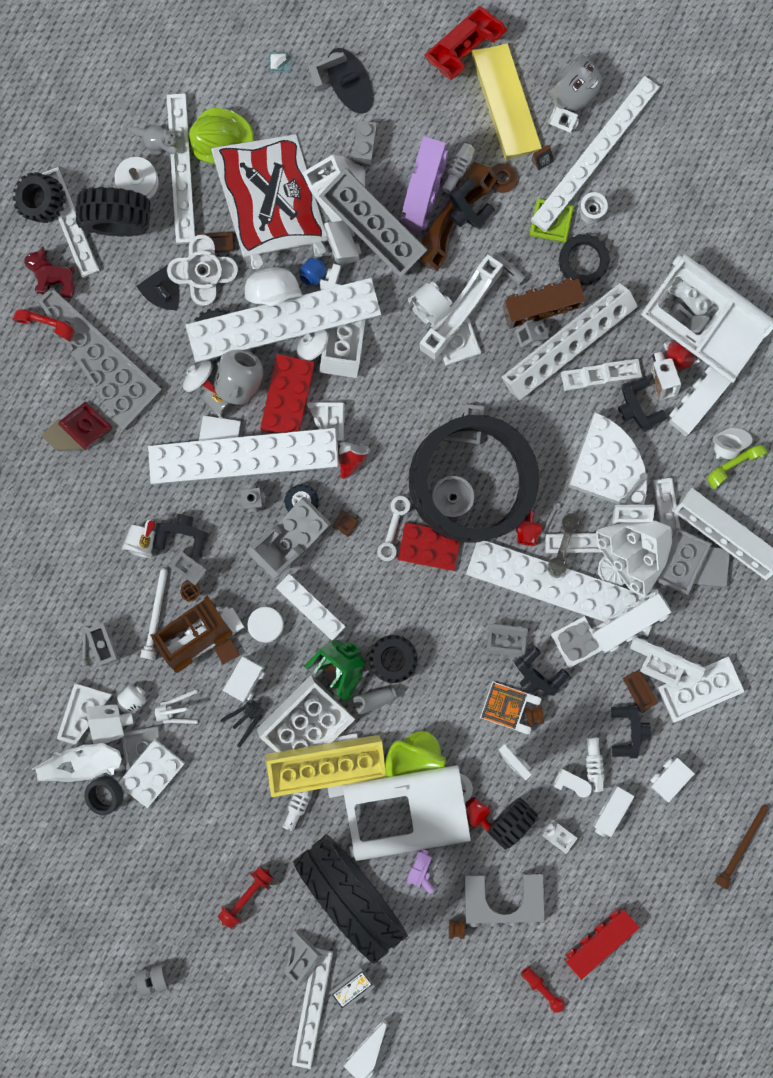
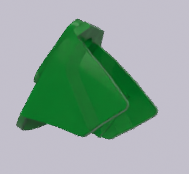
[303,640,365,703]

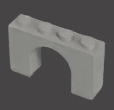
[464,872,544,927]

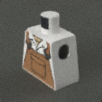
[651,352,681,401]

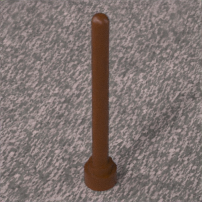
[714,805,769,890]

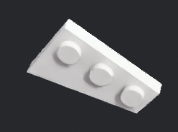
[57,683,112,744]

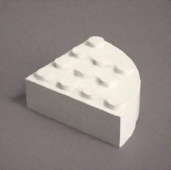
[568,413,647,505]

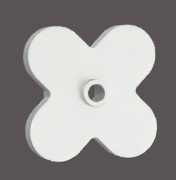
[167,235,238,306]

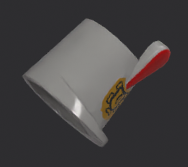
[202,379,236,419]

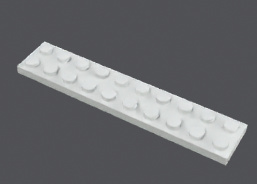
[185,278,381,363]
[148,428,339,484]
[466,541,651,637]

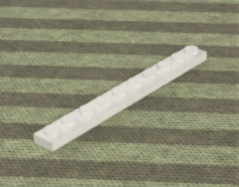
[531,76,659,232]

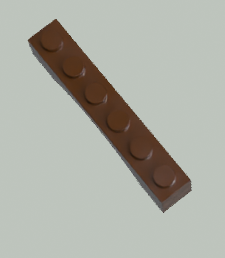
[417,162,498,272]

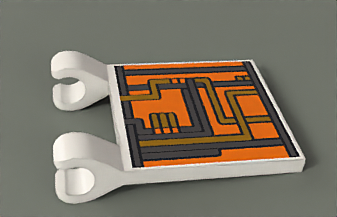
[480,681,541,734]

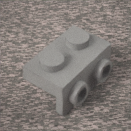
[486,623,528,657]

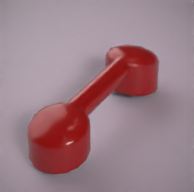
[12,309,74,342]

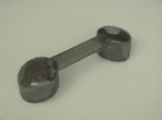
[547,513,581,578]

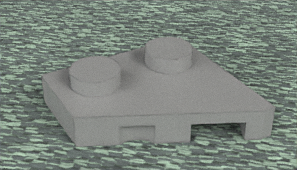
[285,931,322,986]

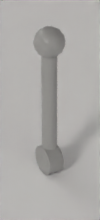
[619,473,648,505]
[539,502,561,539]
[80,626,88,666]

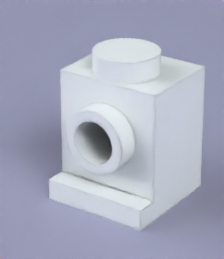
[548,106,579,133]

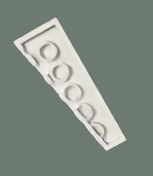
[499,744,531,780]

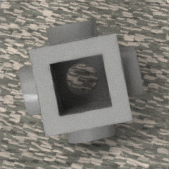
[515,320,549,349]
[238,485,266,513]

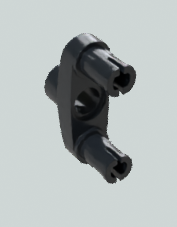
[449,177,496,230]
[618,376,667,432]
[153,514,209,558]
[514,645,570,696]
[611,704,651,759]

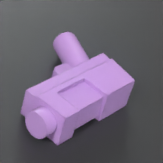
[407,849,435,894]

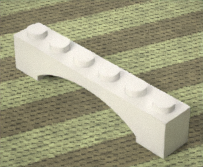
[420,254,503,360]

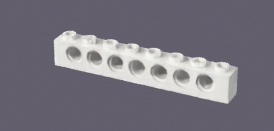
[501,283,638,400]

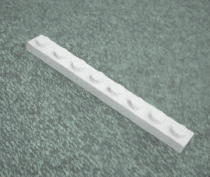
[167,94,195,245]

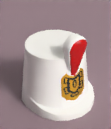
[121,520,155,558]

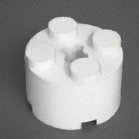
[408,282,452,327]

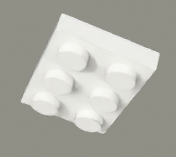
[118,738,185,808]

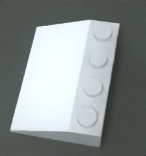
[257,675,355,752]

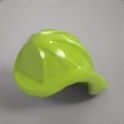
[189,108,254,165]
[385,731,446,777]

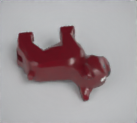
[24,246,75,298]

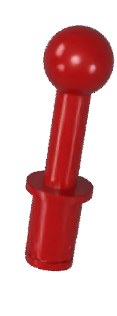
[521,966,565,1013]

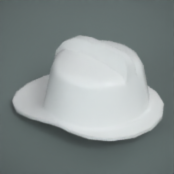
[713,428,752,460]

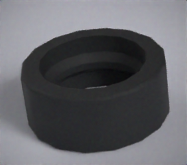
[84,776,124,816]

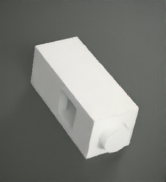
[592,786,634,838]

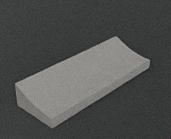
[319,168,428,278]

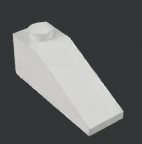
[343,1019,387,1078]

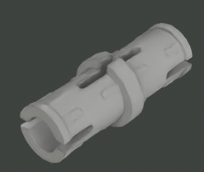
[492,252,527,286]

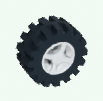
[284,484,319,512]

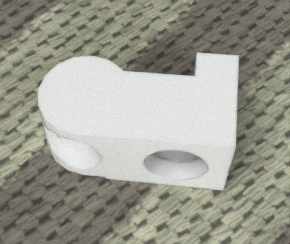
[553,769,592,797]

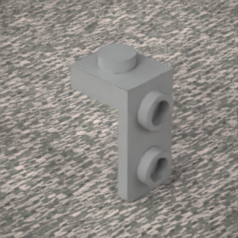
[308,52,347,92]
[669,304,710,333]
[168,550,206,585]

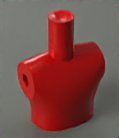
[516,509,542,546]
[465,797,491,832]

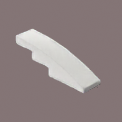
[561,359,642,391]

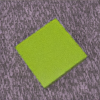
[529,198,574,243]

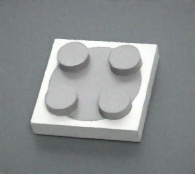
[550,616,603,668]

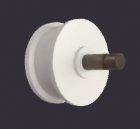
[115,157,159,199]

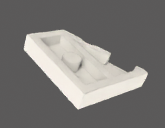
[307,403,345,441]

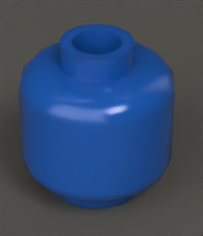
[299,258,327,286]

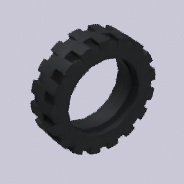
[558,234,610,286]

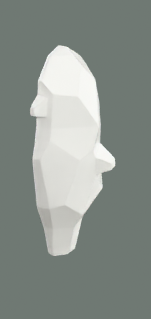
[32,743,122,782]

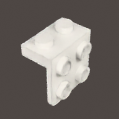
[667,264,714,316]

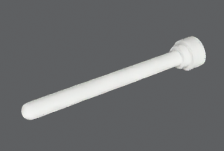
[140,568,168,660]

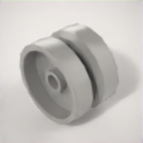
[432,476,475,522]

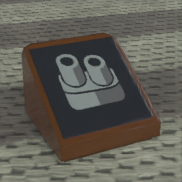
[532,145,554,170]

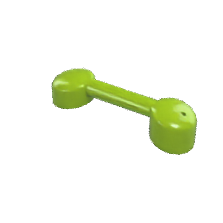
[707,445,769,490]

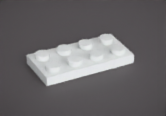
[657,656,744,723]

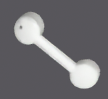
[377,496,410,561]

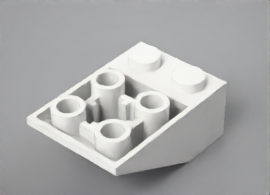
[303,155,349,222]

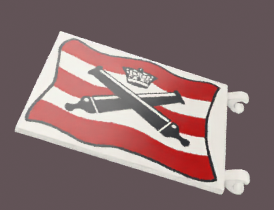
[211,134,328,269]

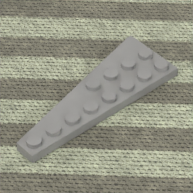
[38,287,162,431]

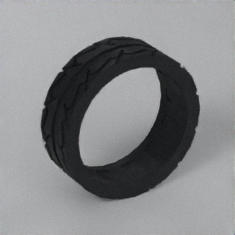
[409,415,539,543]
[293,834,408,964]

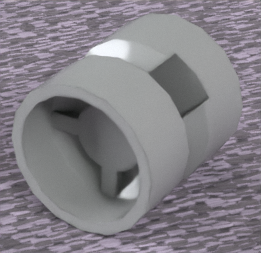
[135,964,169,997]

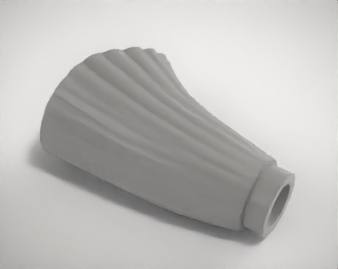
[353,687,397,715]

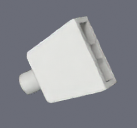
[86,704,133,744]

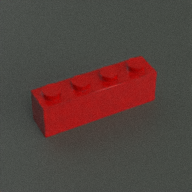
[564,908,640,980]

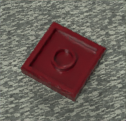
[58,401,113,451]

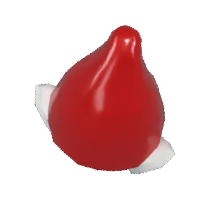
[664,341,701,370]
[338,442,370,479]

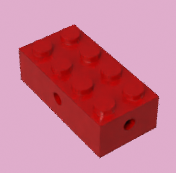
[260,354,315,434]

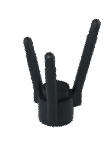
[220,700,264,748]

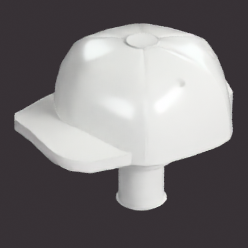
[245,267,302,306]

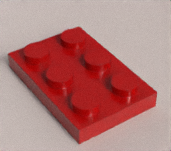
[398,522,460,571]

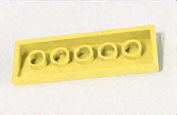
[471,43,542,161]
[264,735,386,797]

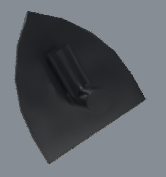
[136,265,179,311]

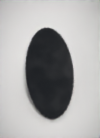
[327,48,373,114]

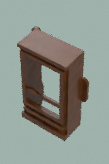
[150,595,233,673]

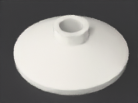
[297,330,328,361]
[183,361,213,392]

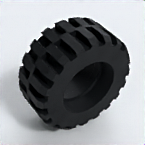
[75,187,151,237]

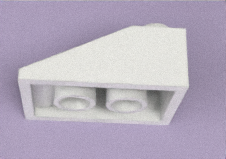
[319,320,365,378]

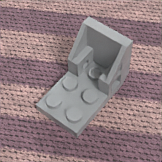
[247,497,331,579]

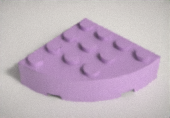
[400,136,448,235]

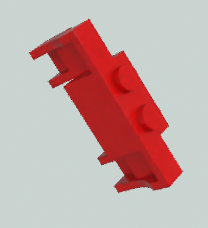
[424,6,507,80]

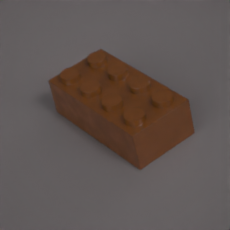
[503,278,585,329]

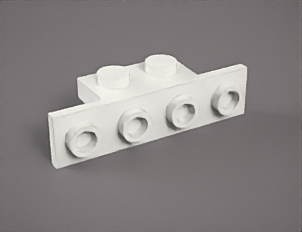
[630,637,706,688]

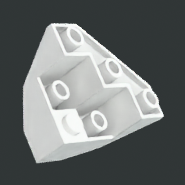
[596,521,672,596]

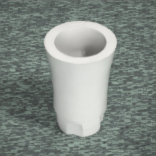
[580,192,608,224]

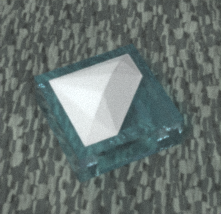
[269,52,288,73]

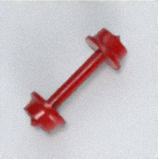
[217,866,274,929]

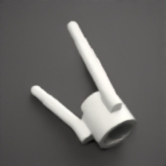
[155,690,198,724]

